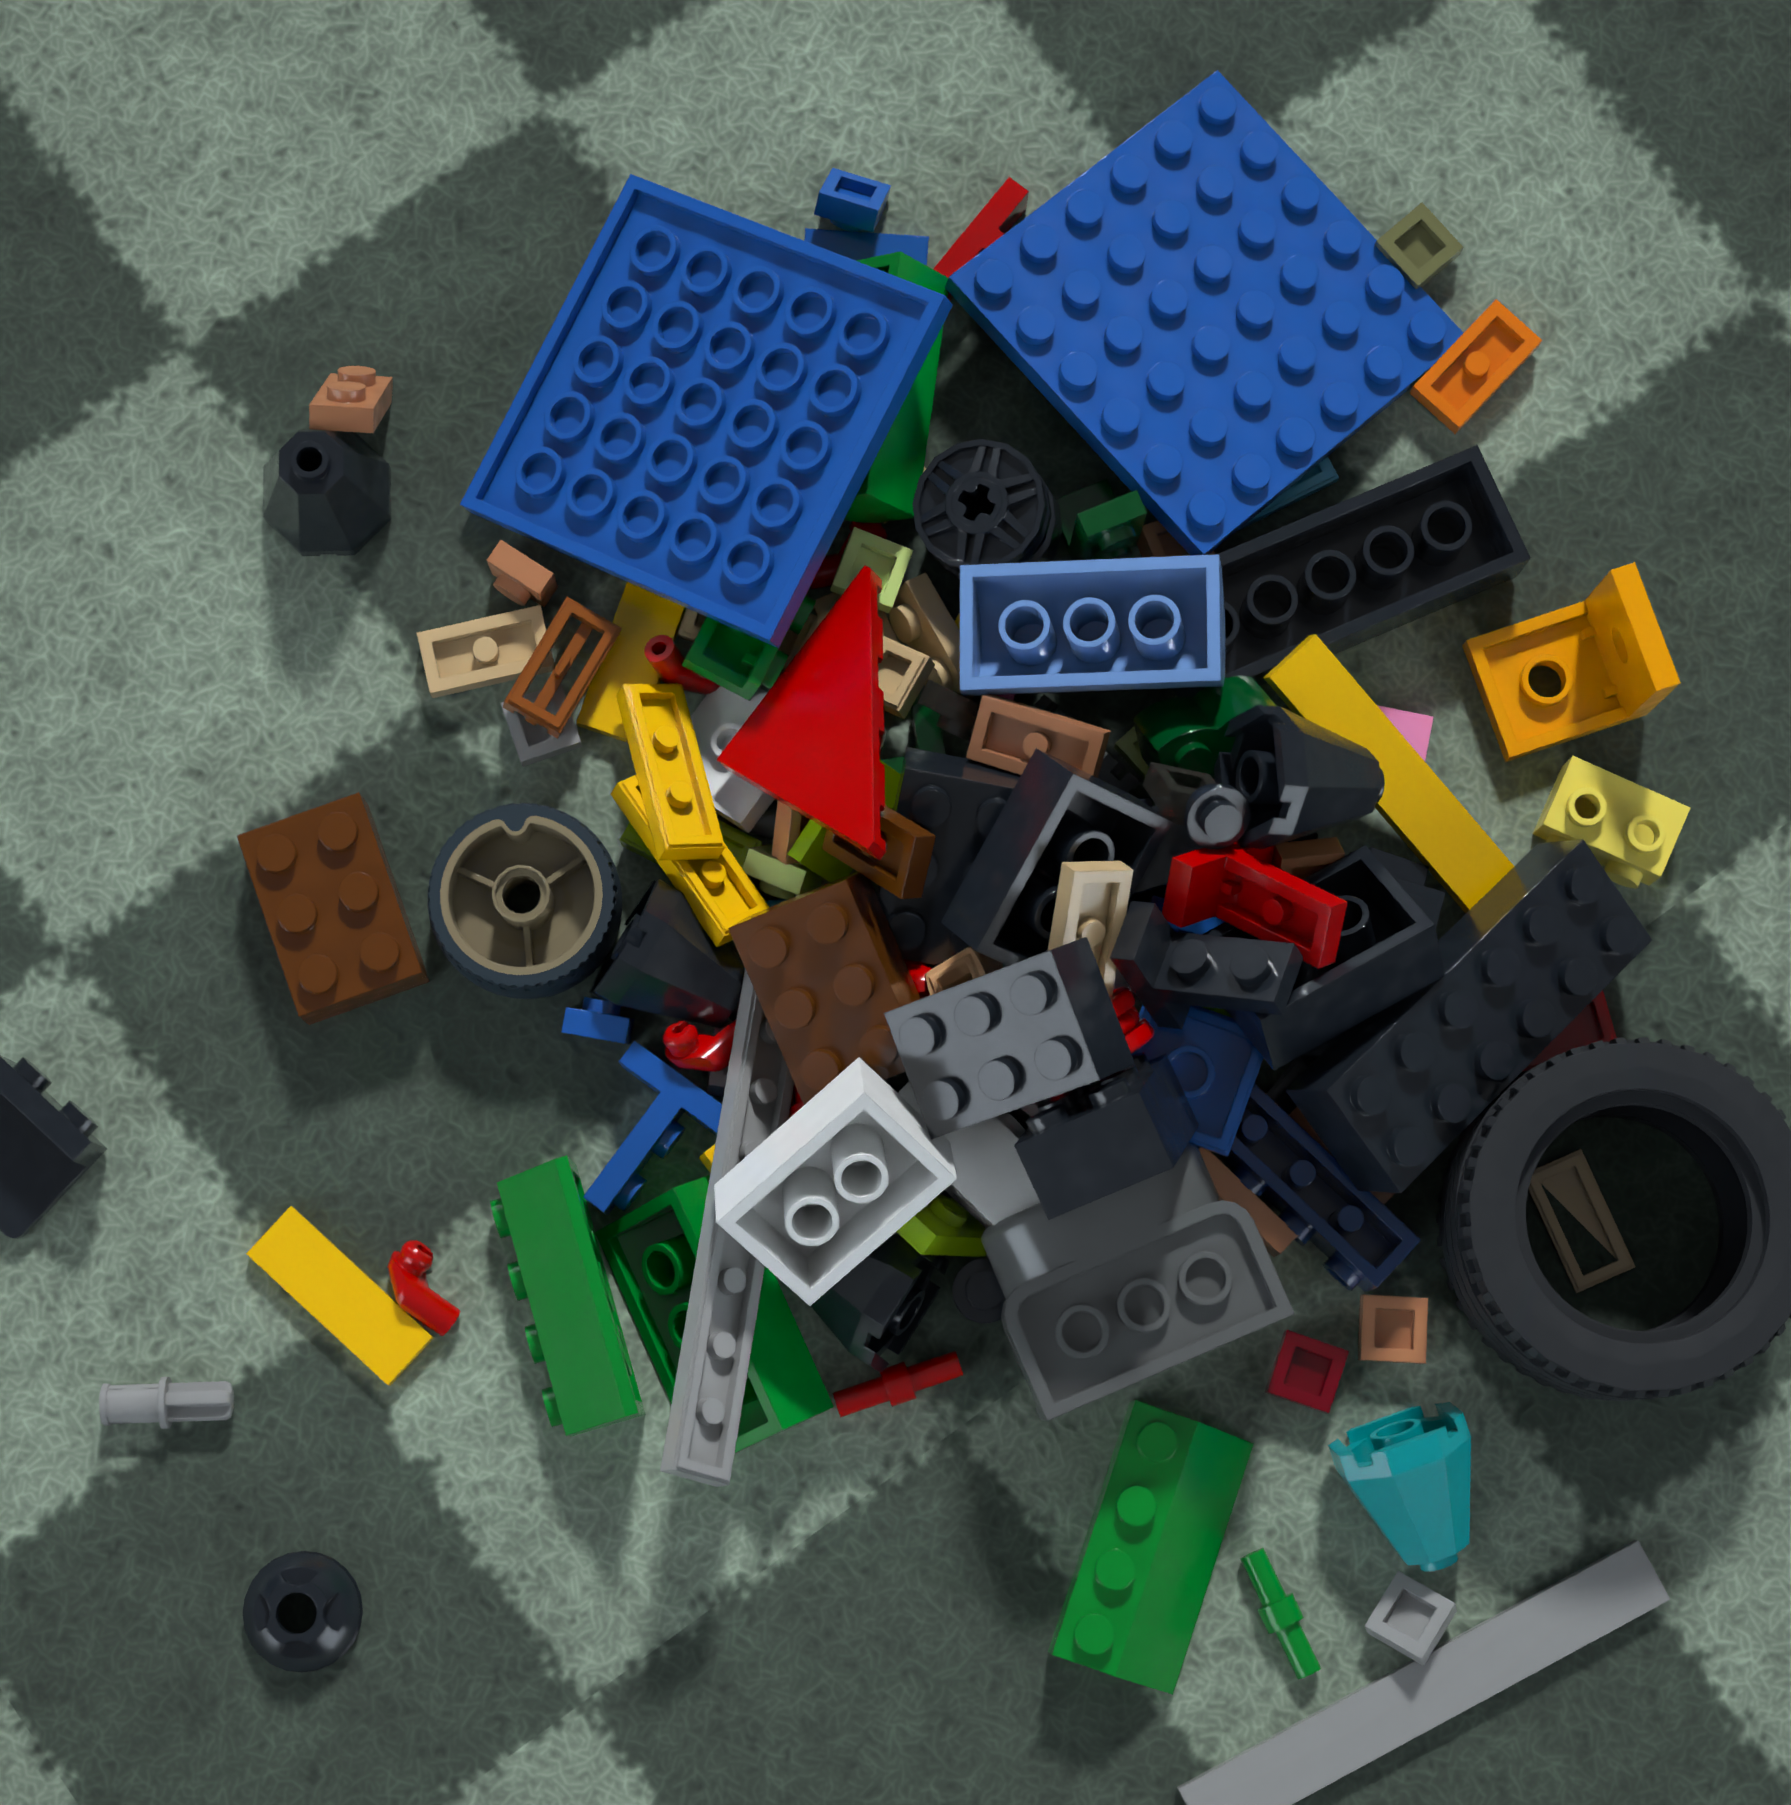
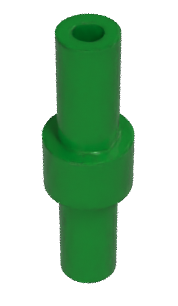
[1240,1548,1321,1680]

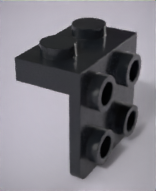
[0,1055,107,1239]

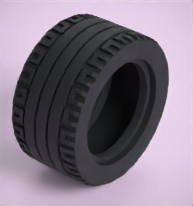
[1436,1037,1791,1401]

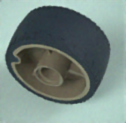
[427,803,622,999]

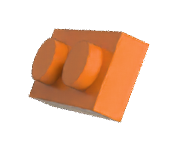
[1409,299,1542,435]

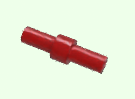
[832,1351,963,1418]

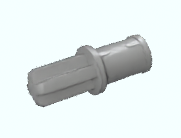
[99,1377,234,1429]

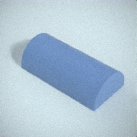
[960,554,1225,696]

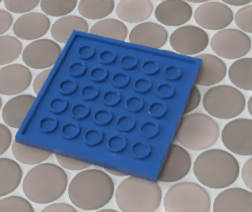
[945,70,1464,556]
[460,174,953,648]

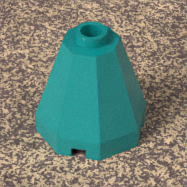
[1328,1402,1471,1572]

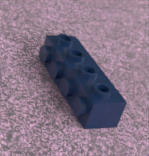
[1197,1083,1421,1292]

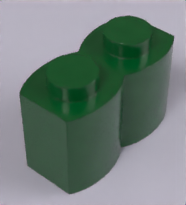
[1133,676,1276,792]

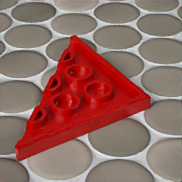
[716,565,886,860]

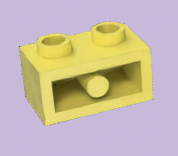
[1533,756,1690,889]

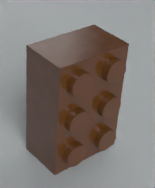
[237,792,430,1025]
[728,872,921,1105]

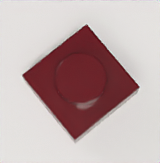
[1264,1330,1349,1414]

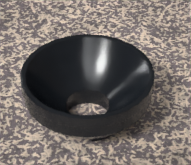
[243,1551,363,1673]

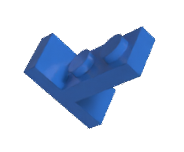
[583,1041,722,1216]

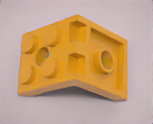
[1462,562,1681,762]

